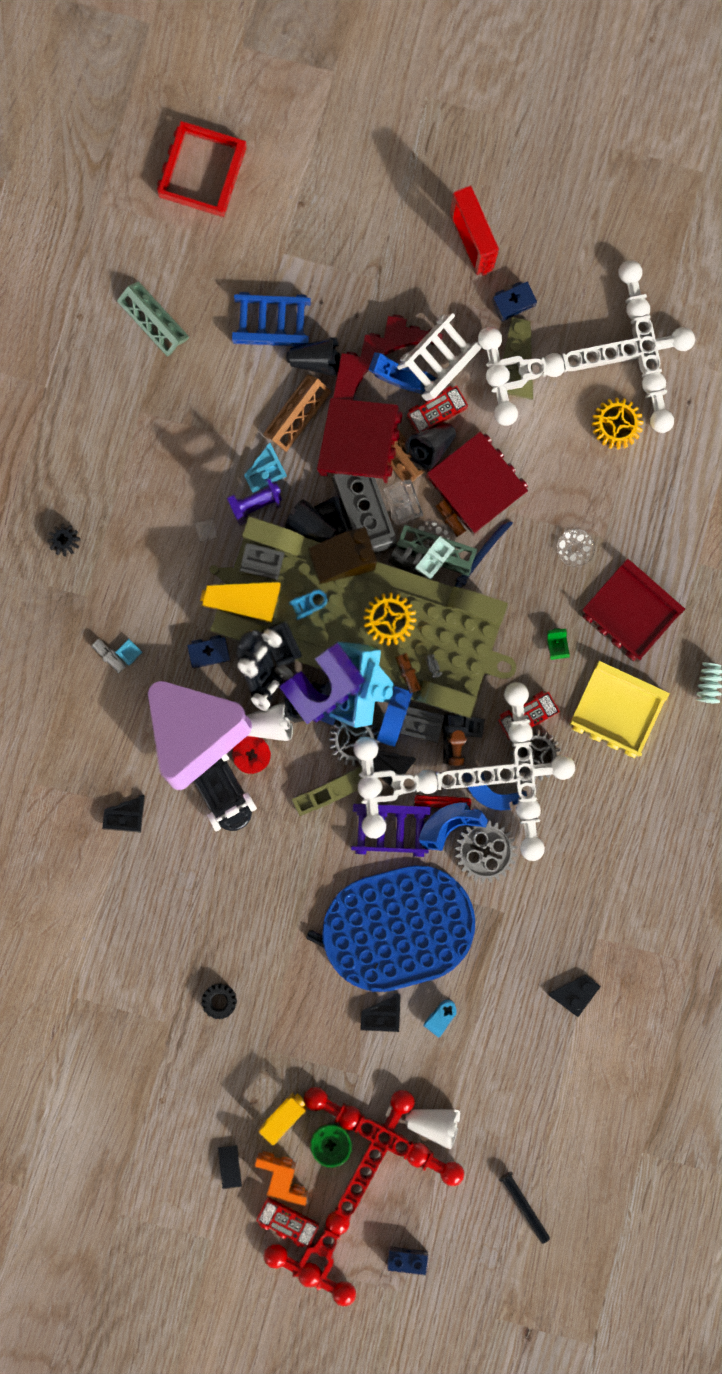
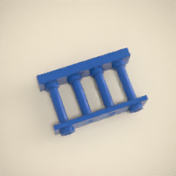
[232,292,311,346]

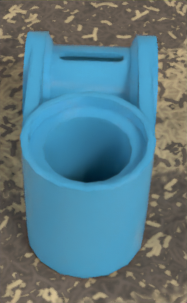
[289,590,328,620]
[423,1000,457,1038]

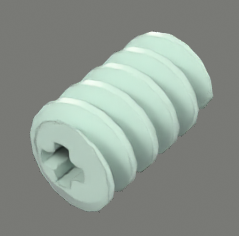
[696,662,722,704]

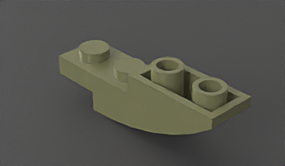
[292,766,362,816]

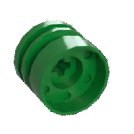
[310,1124,352,1167]

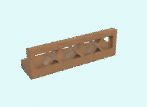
[263,374,332,452]
[391,428,430,486]

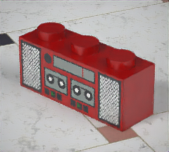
[407,386,468,433]
[497,691,560,741]
[256,1196,319,1248]

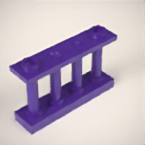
[227,478,282,526]
[351,804,430,857]

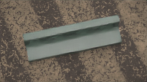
[117,281,189,357]
[397,525,477,576]

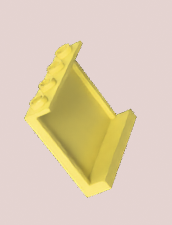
[569,661,670,758]

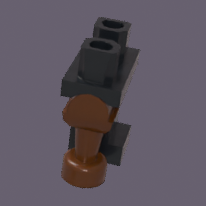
[443,715,468,766]

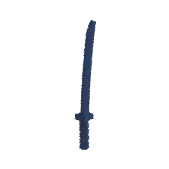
[453,522,513,588]

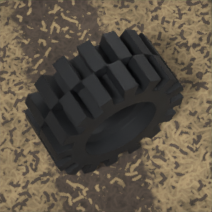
[201,983,237,1020]

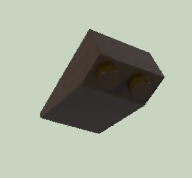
[308,527,377,584]

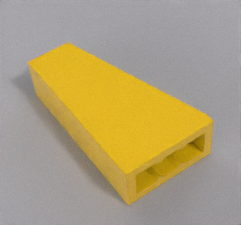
[200,582,281,623]

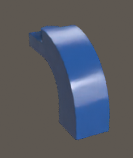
[369,352,437,394]
[377,686,412,747]
[463,772,527,810]
[419,803,488,851]

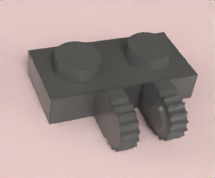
[388,546,423,577]

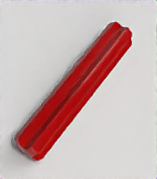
[414,795,471,808]

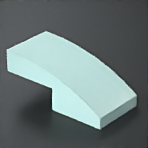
[415,536,455,580]

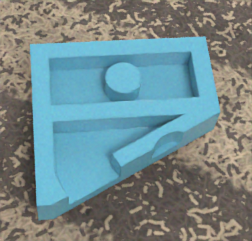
[244,443,287,493]
[360,662,394,703]

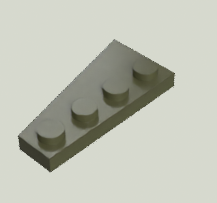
[503,317,533,400]

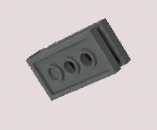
[331,474,397,553]

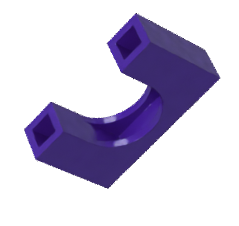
[280,643,366,724]

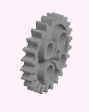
[455,820,517,883]

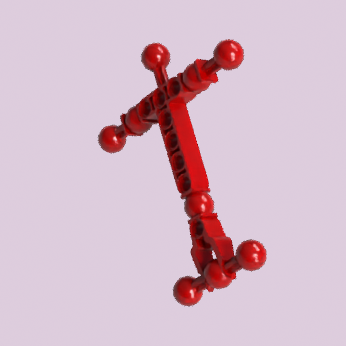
[263,1087,465,1306]

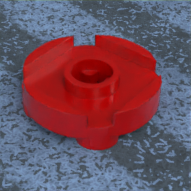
[232,736,271,774]

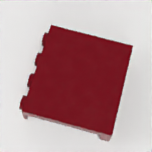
[317,398,402,483]
[426,431,528,536]
[580,559,685,662]

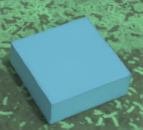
[115,639,143,666]

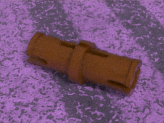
[435,500,467,537]
[395,653,421,693]

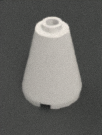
[246,703,293,741]
[405,1109,460,1149]

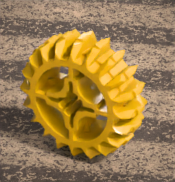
[591,398,643,450]
[363,593,416,646]

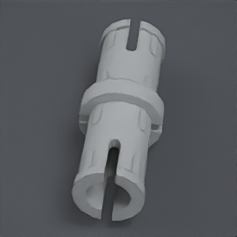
[91,638,127,674]

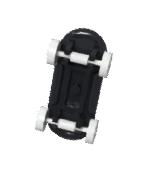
[236,630,294,711]
[194,753,257,831]

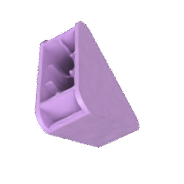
[148,681,252,790]

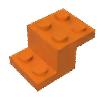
[255,1151,308,1205]

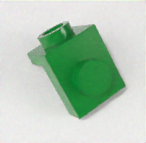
[547,628,570,660]

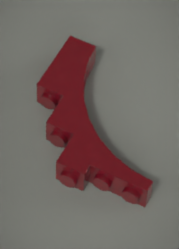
[333,314,443,400]

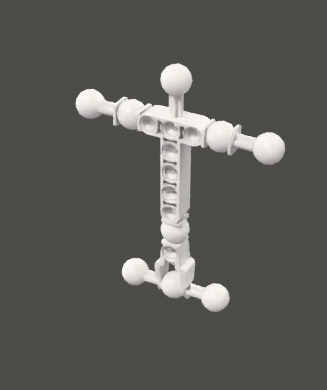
[478,260,695,433]
[354,682,575,861]

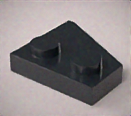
[373,750,416,787]
[102,795,145,833]
[548,974,601,1017]
[360,994,401,1032]

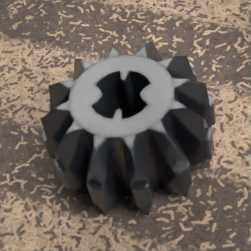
[47,524,81,557]

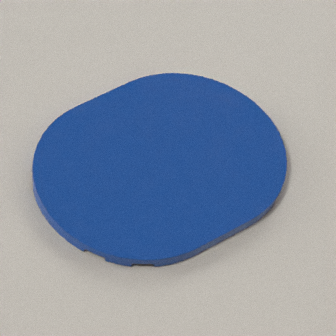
[322,865,475,992]

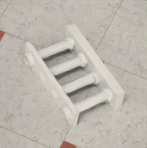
[397,313,482,401]

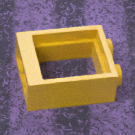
[259,1092,306,1145]

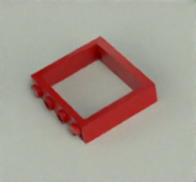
[156,121,247,218]
[450,185,499,276]

